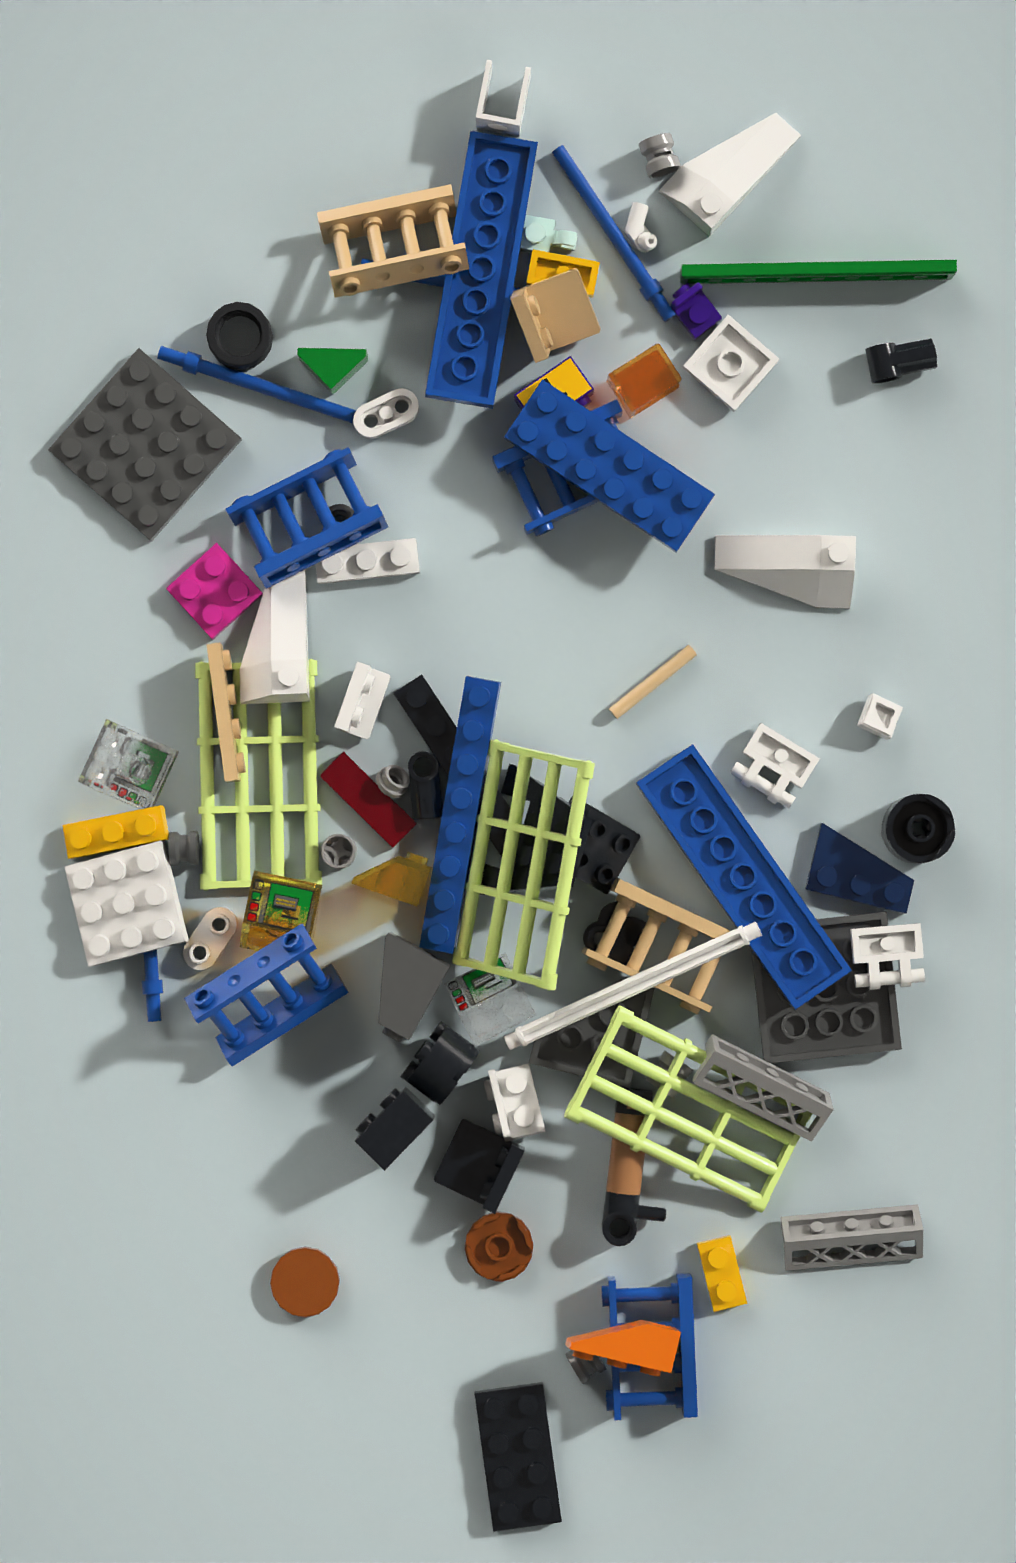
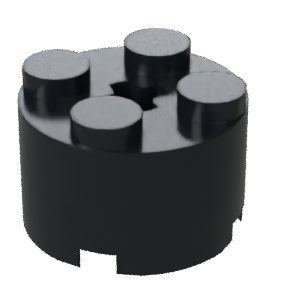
[881,794,955,863]
[400,1021,480,1105]

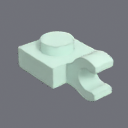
[520,215,578,253]

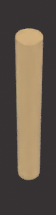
[609,644,697,719]

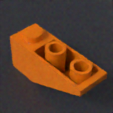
[565,1320,681,1377]

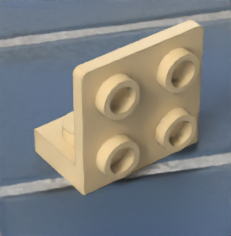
[511,268,601,363]

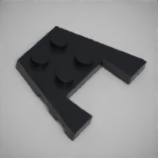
[480,763,592,895]

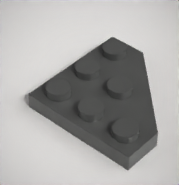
[529,979,655,1089]

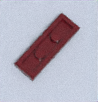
[320,751,417,848]

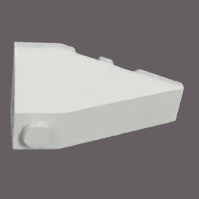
[659,113,801,237]
[714,535,856,609]
[240,569,310,704]

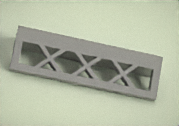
[693,1034,834,1142]
[781,1204,924,1270]

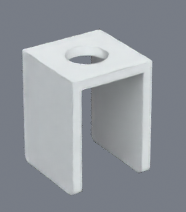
[476,60,531,136]

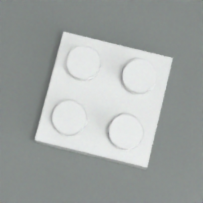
[682,315,780,412]

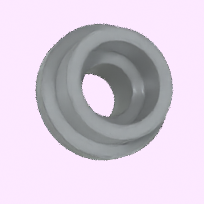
[376,765,410,798]

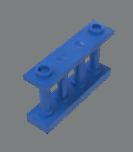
[492,399,623,537]
[226,447,388,589]
[184,923,349,1067]
[601,1273,698,1421]

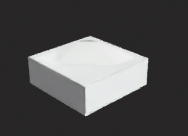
[857,693,903,740]

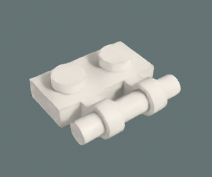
[730,723,820,809]
[850,923,925,990]

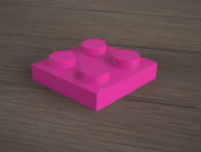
[166,542,263,640]

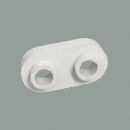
[353,388,419,439]
[183,907,238,970]

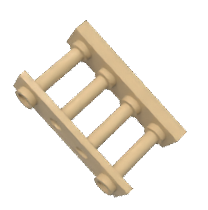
[317,184,469,298]
[581,878,739,1015]

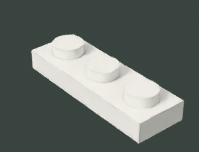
[315,538,420,584]

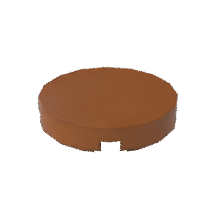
[465,1211,533,1282]
[270,1246,340,1317]

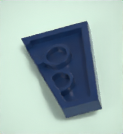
[805,823,914,914]

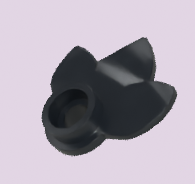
[583,901,646,966]

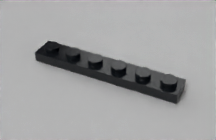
[393,674,521,857]

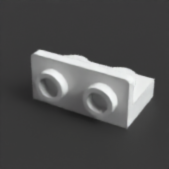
[334,661,390,739]
[484,1063,546,1142]

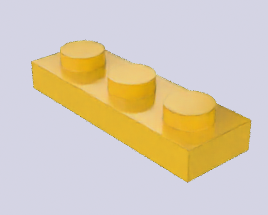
[62,805,169,859]

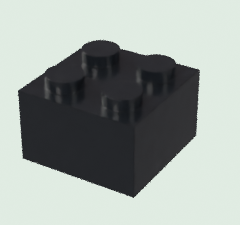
[355,1087,435,1171]

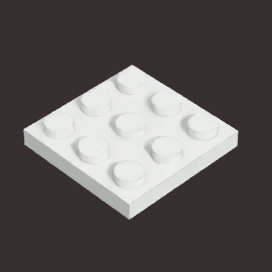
[65,841,189,967]

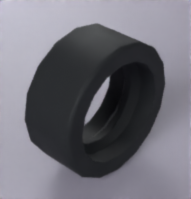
[206,302,273,370]

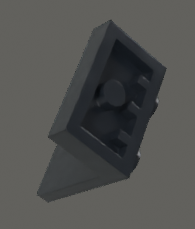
[568,796,640,894]
[434,1119,525,1214]

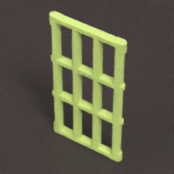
[195,659,322,891]
[452,739,595,991]
[564,1005,812,1213]

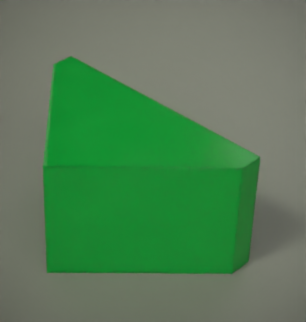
[297,348,368,394]

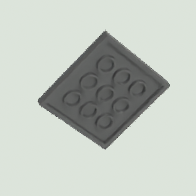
[48,348,242,541]
[751,912,902,1063]

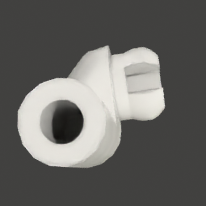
[625,202,657,253]

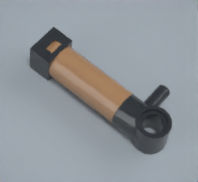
[601,1087,666,1246]

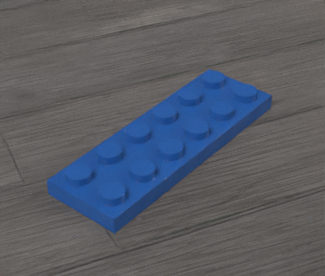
[504,379,715,553]

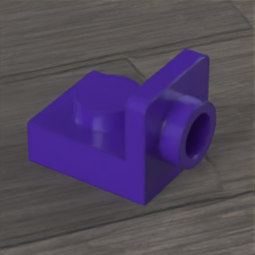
[671,282,722,340]

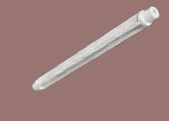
[504,922,762,1050]

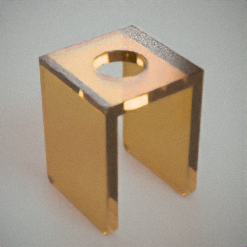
[607,344,682,419]

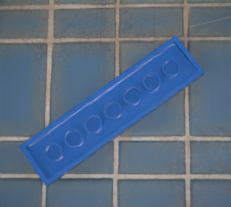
[425,131,538,409]
[636,744,852,1011]

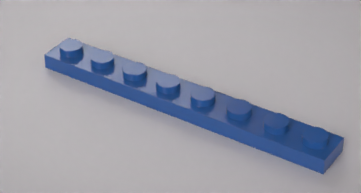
[419,676,501,954]

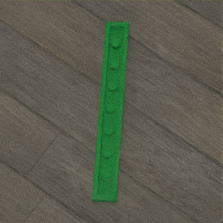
[680,260,957,284]

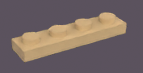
[206,642,246,783]

